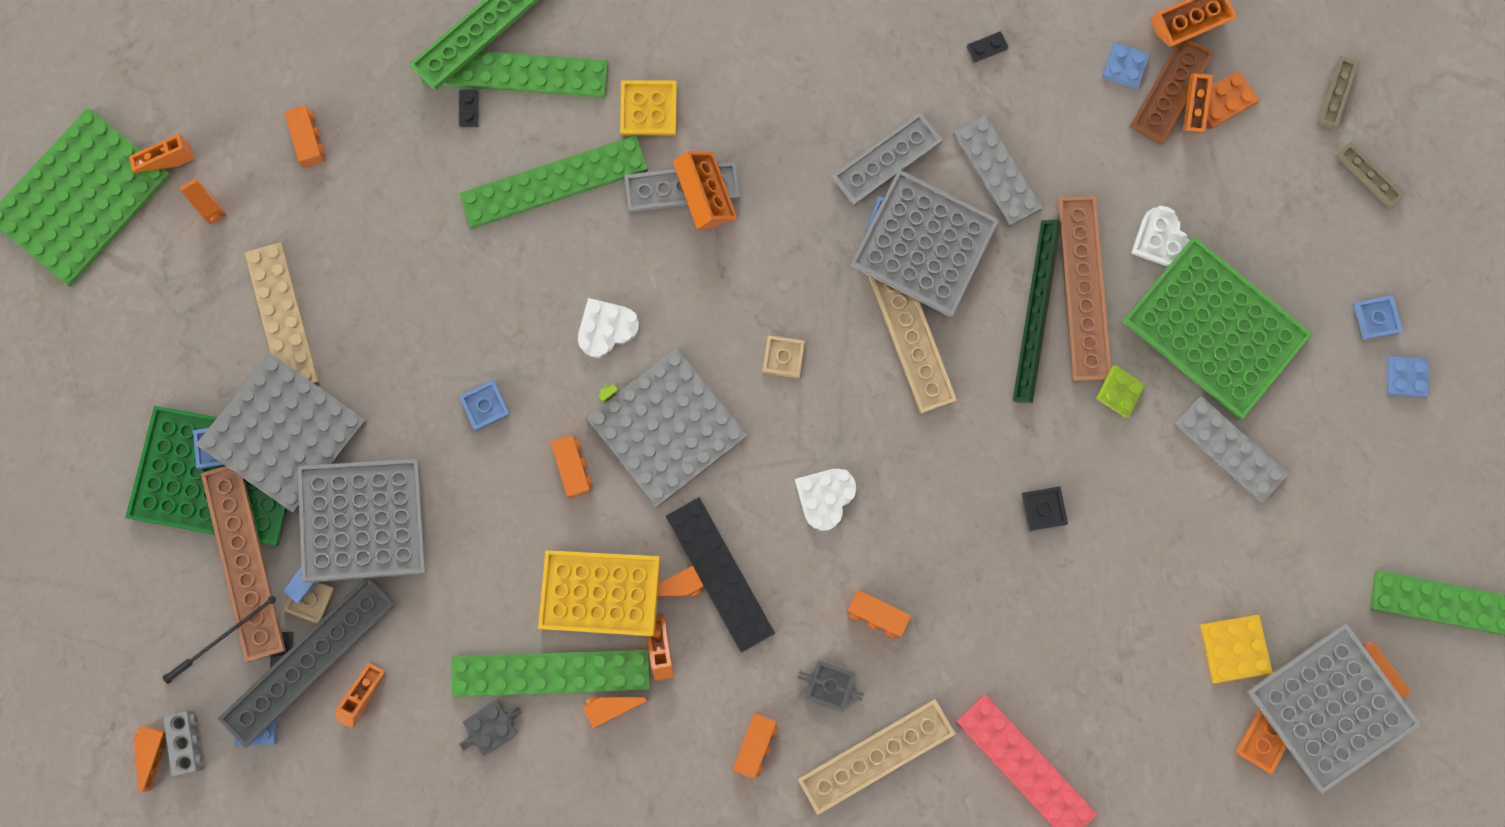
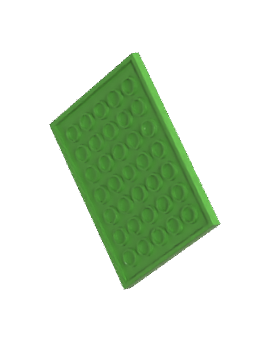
[0,107,171,287]
[1122,236,1313,420]

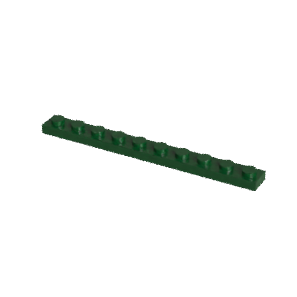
[1013,219,1061,403]

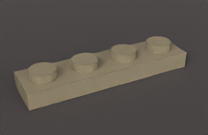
[1317,56,1359,130]
[1335,142,1405,209]

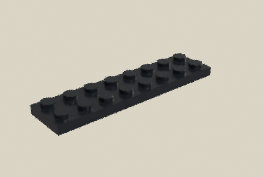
[666,497,775,653]

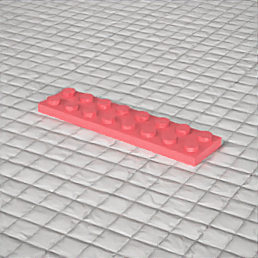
[956,694,1097,827]

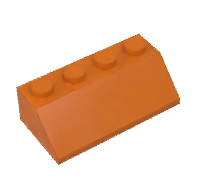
[1150,0,1237,47]
[673,151,738,230]

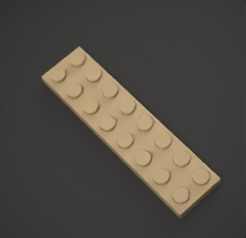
[245,242,320,385]
[868,275,957,414]
[798,699,955,815]

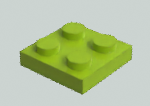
[1096,365,1145,418]

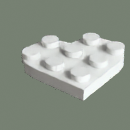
[1131,206,1190,267]
[578,298,639,358]
[795,469,856,531]

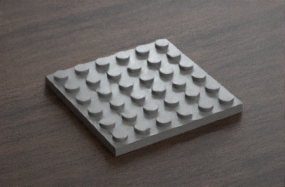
[850,170,999,317]
[586,348,747,508]
[196,353,365,513]
[297,459,425,583]
[1247,623,1421,794]

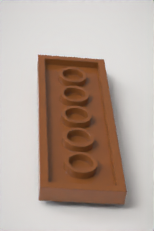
[1130,39,1215,145]

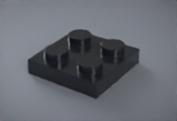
[1021,486,1068,532]

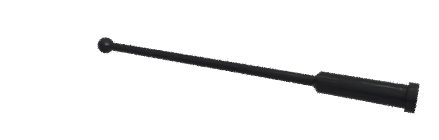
[162,596,276,684]

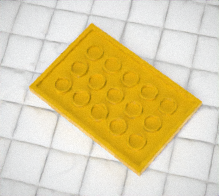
[538,550,661,636]

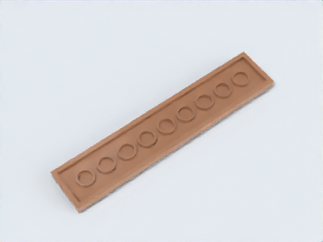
[1057,196,1111,382]
[201,466,286,662]

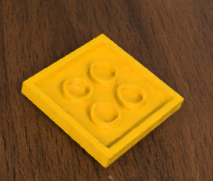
[620,80,677,136]
[1200,615,1273,683]

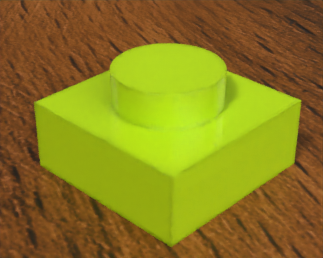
[598,384,619,404]

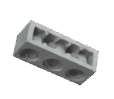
[163,711,204,776]

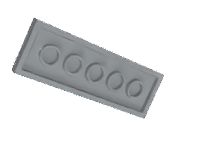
[831,112,943,206]
[953,115,1042,227]
[624,162,740,213]
[1174,396,1288,503]

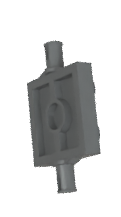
[797,660,864,712]
[459,700,521,756]

